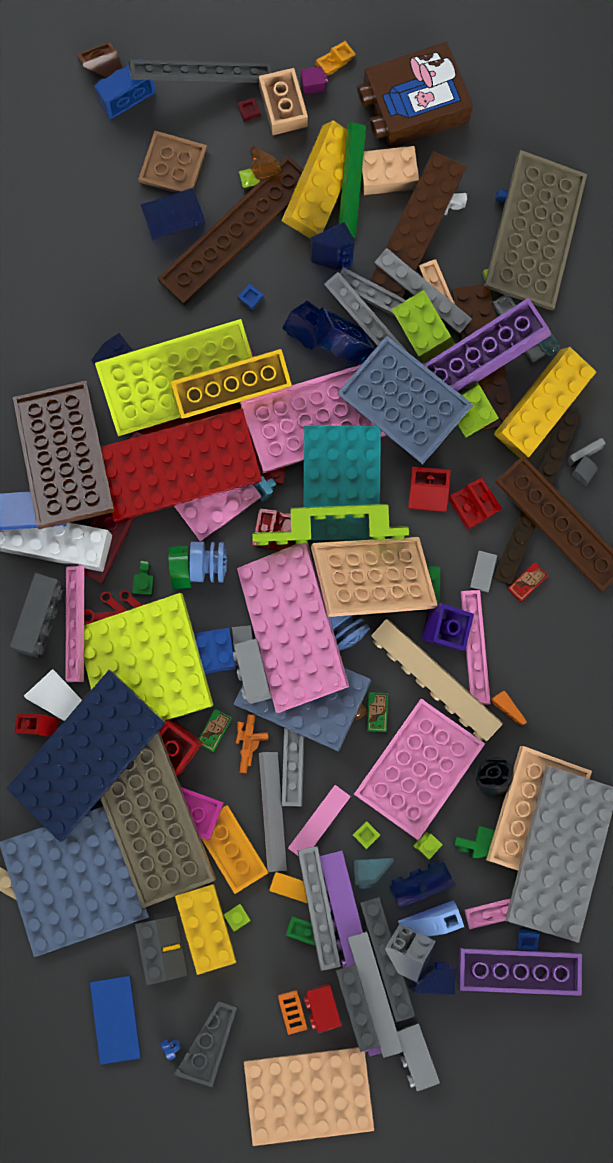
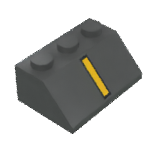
[135,916,188,985]

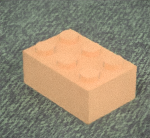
[259,68,308,135]
[361,146,419,195]

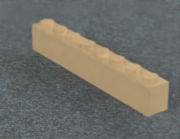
[371,618,503,741]

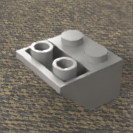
[385,924,436,982]

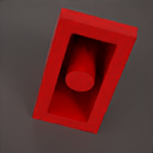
[14,714,59,737]

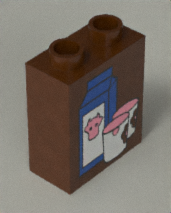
[357,42,473,149]

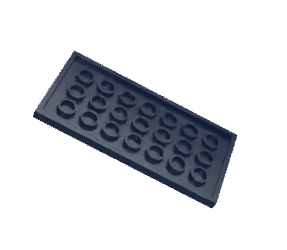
[6,670,166,842]

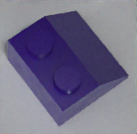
[421,603,474,651]

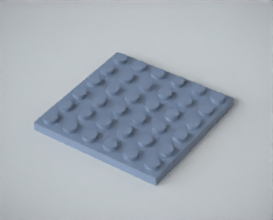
[0,806,149,957]

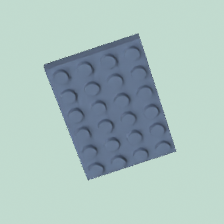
[337,336,473,464]
[234,668,371,752]

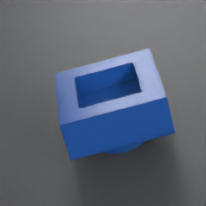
[238,283,264,310]
[517,929,539,951]

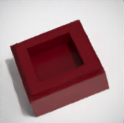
[237,97,261,122]

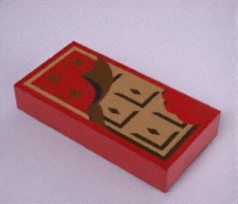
[507,562,548,603]

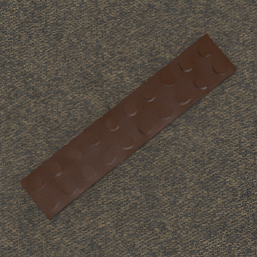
[158,156,303,305]

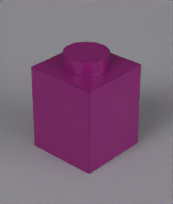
[300,66,328,95]

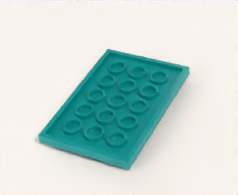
[303,425,381,541]

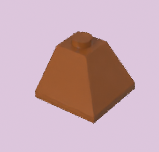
[77,42,123,78]

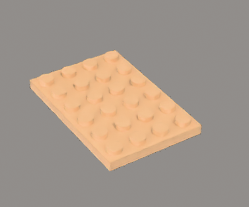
[311,537,438,617]
[486,746,592,871]
[244,1047,374,1146]

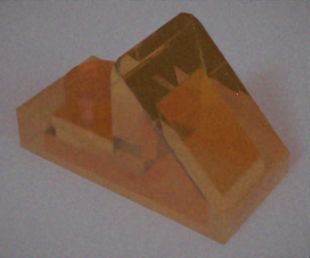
[249,146,283,179]

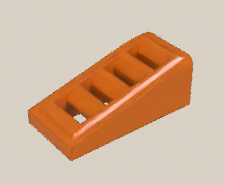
[490,691,527,726]
[278,990,308,1035]

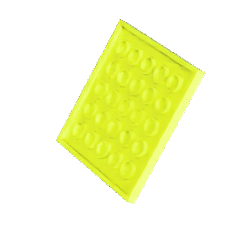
[84,593,214,721]

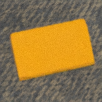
[269,872,307,903]

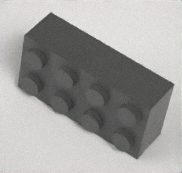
[10,573,64,659]

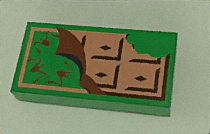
[367,692,388,732]
[199,709,232,752]

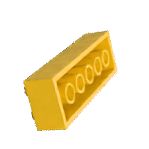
[281,120,347,239]
[494,347,596,458]
[170,349,292,419]

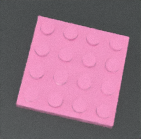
[174,484,262,542]

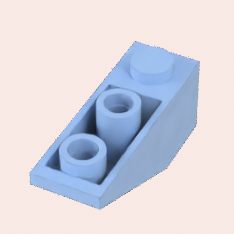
[398,900,464,936]

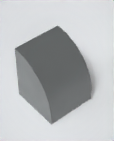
[571,456,598,486]

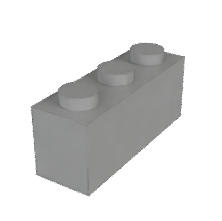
[233,639,272,704]
[397,1022,440,1092]

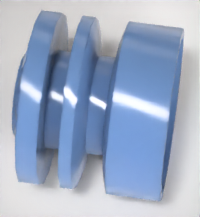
[190,542,227,583]
[329,615,370,652]

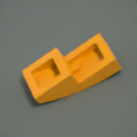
[315,41,356,76]

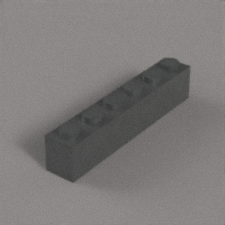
[359,897,415,1022]

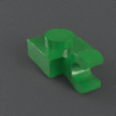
[132,561,154,596]

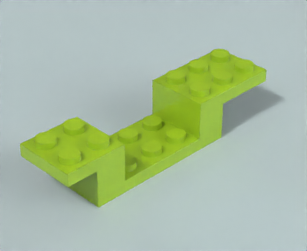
[392,290,499,438]
[252,504,409,545]

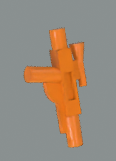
[236,715,269,774]

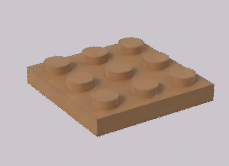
[138,131,207,197]

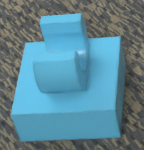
[254,476,277,502]

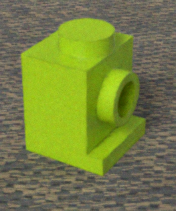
[413,831,443,860]

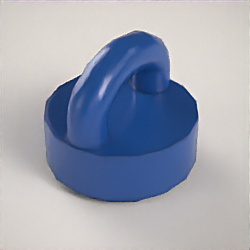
[160,1039,181,1061]

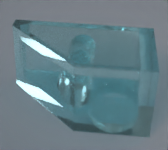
[353,858,394,889]

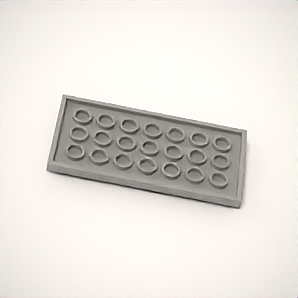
[505,766,613,943]

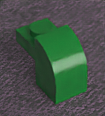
[168,546,191,590]
[453,826,495,858]

